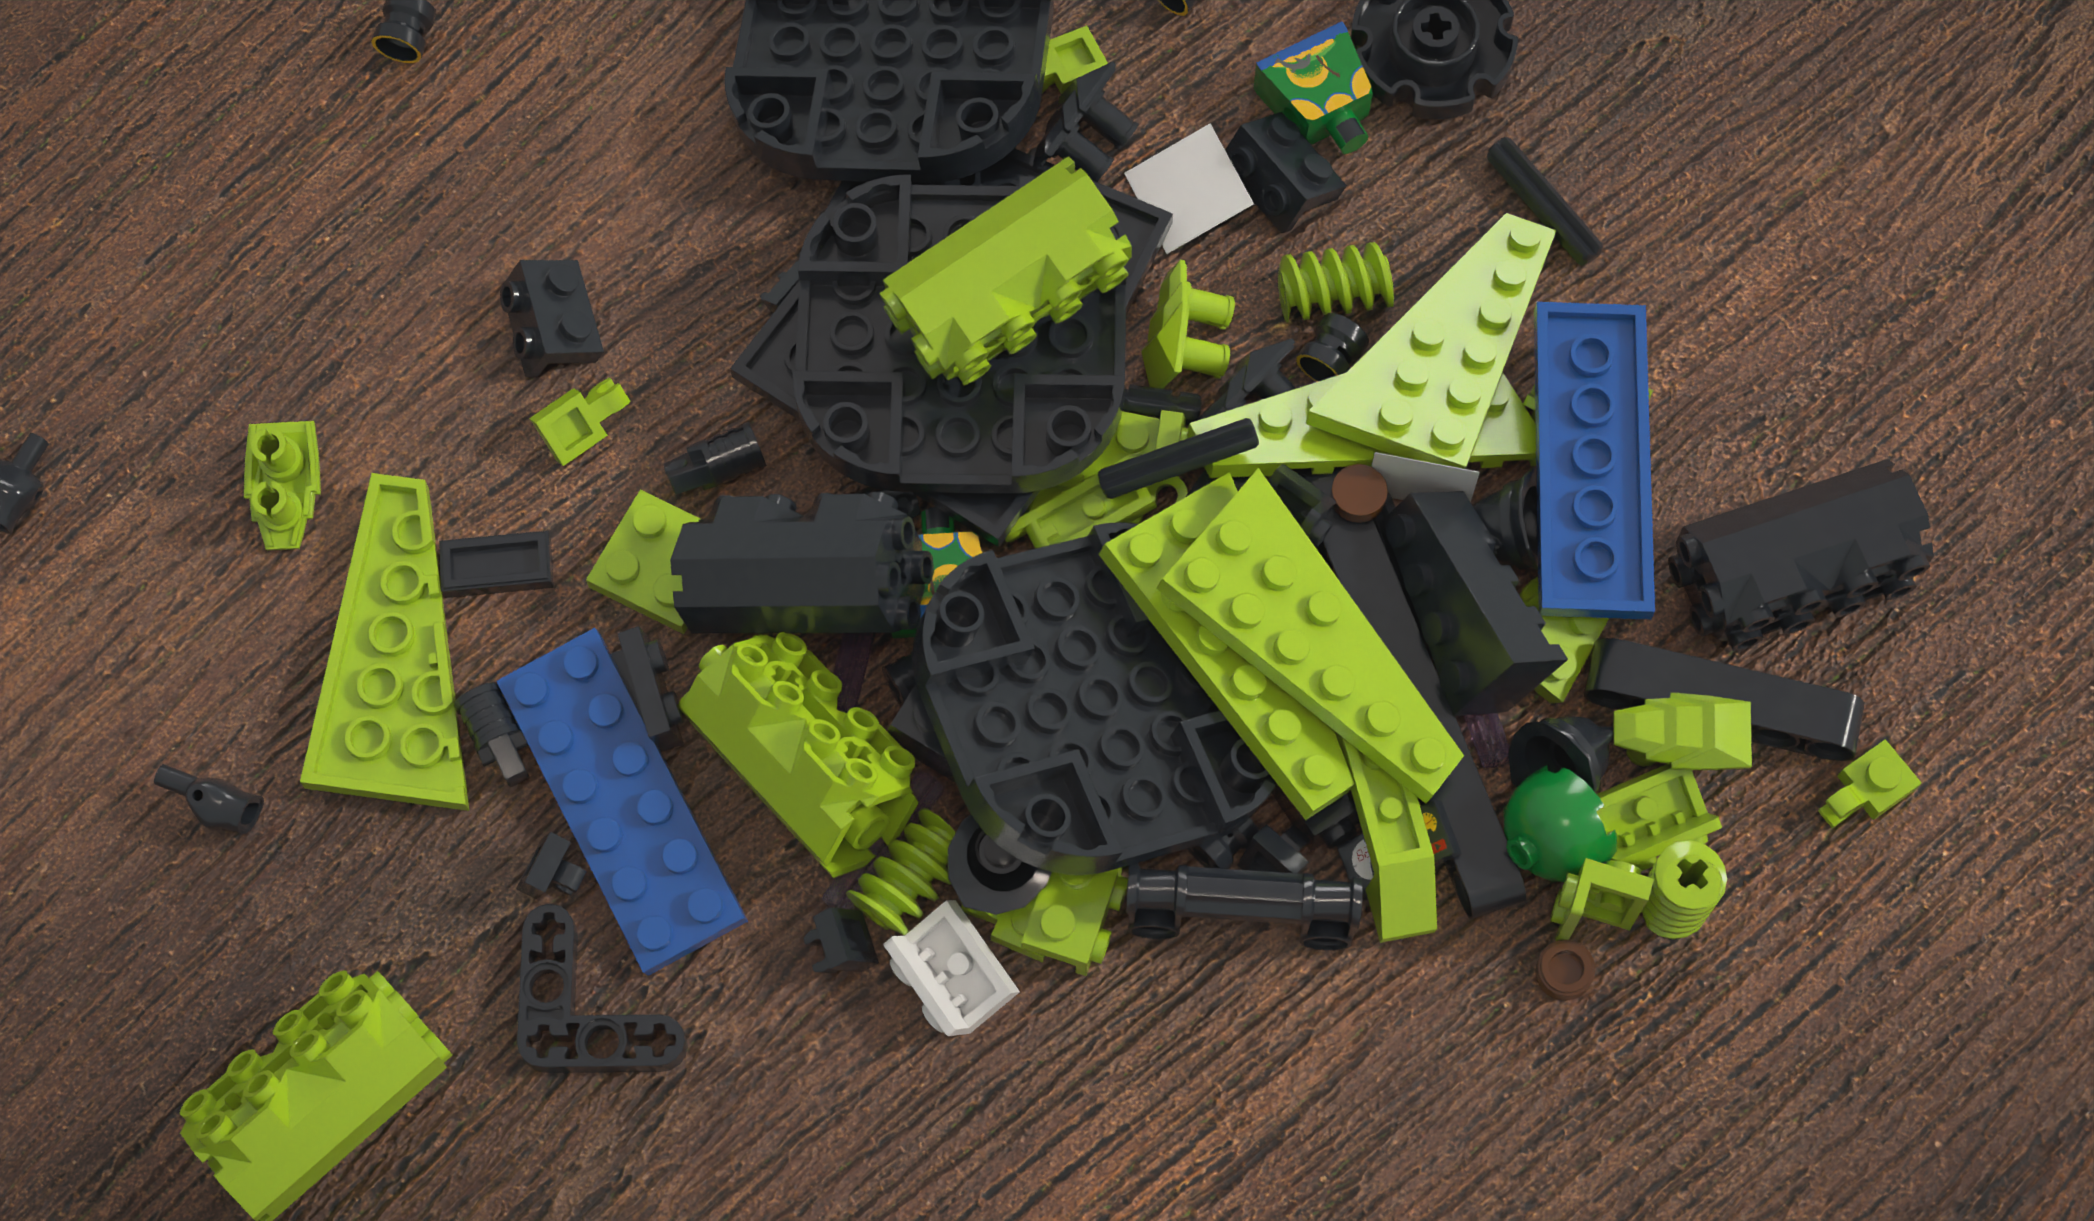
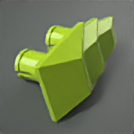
[1141,259,1235,389]
[244,421,321,551]
[1613,693,1752,770]

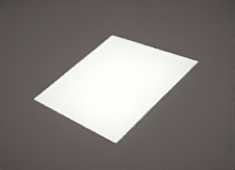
[1124,124,1254,254]
[1372,452,1480,502]

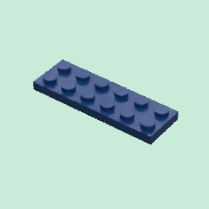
[1534,302,1655,620]
[496,628,748,976]

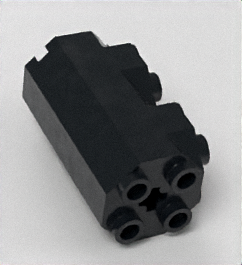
[1668,459,1934,651]
[670,492,934,634]

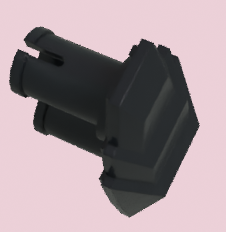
[1033,61,1139,182]
[1198,338,1297,420]

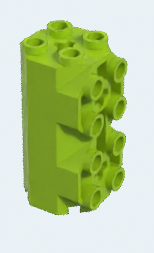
[879,156,1132,385]
[678,632,918,878]
[180,970,453,1221]

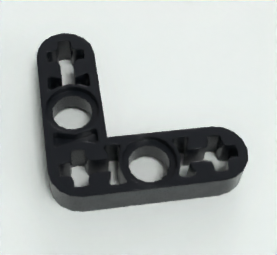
[517,904,688,1073]

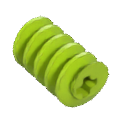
[1278,242,1394,323]
[846,808,956,935]
[1642,840,1727,939]

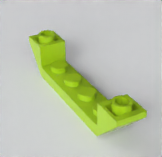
[1335,732,1437,943]

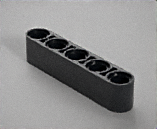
[1584,638,1865,761]

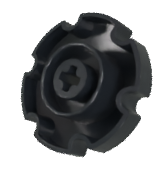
[1350,0,1518,119]

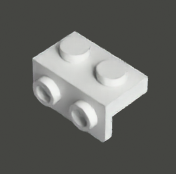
[884,900,1020,1036]

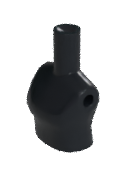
[0,433,49,534]
[154,764,264,834]

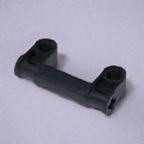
[1126,863,1362,951]

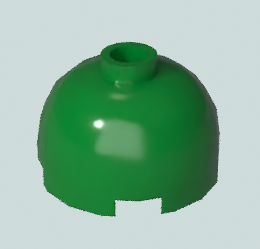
[1504,766,1617,882]

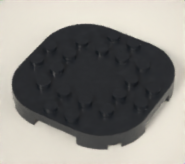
[724,0,1054,183]
[792,175,1126,493]
[912,522,1276,875]

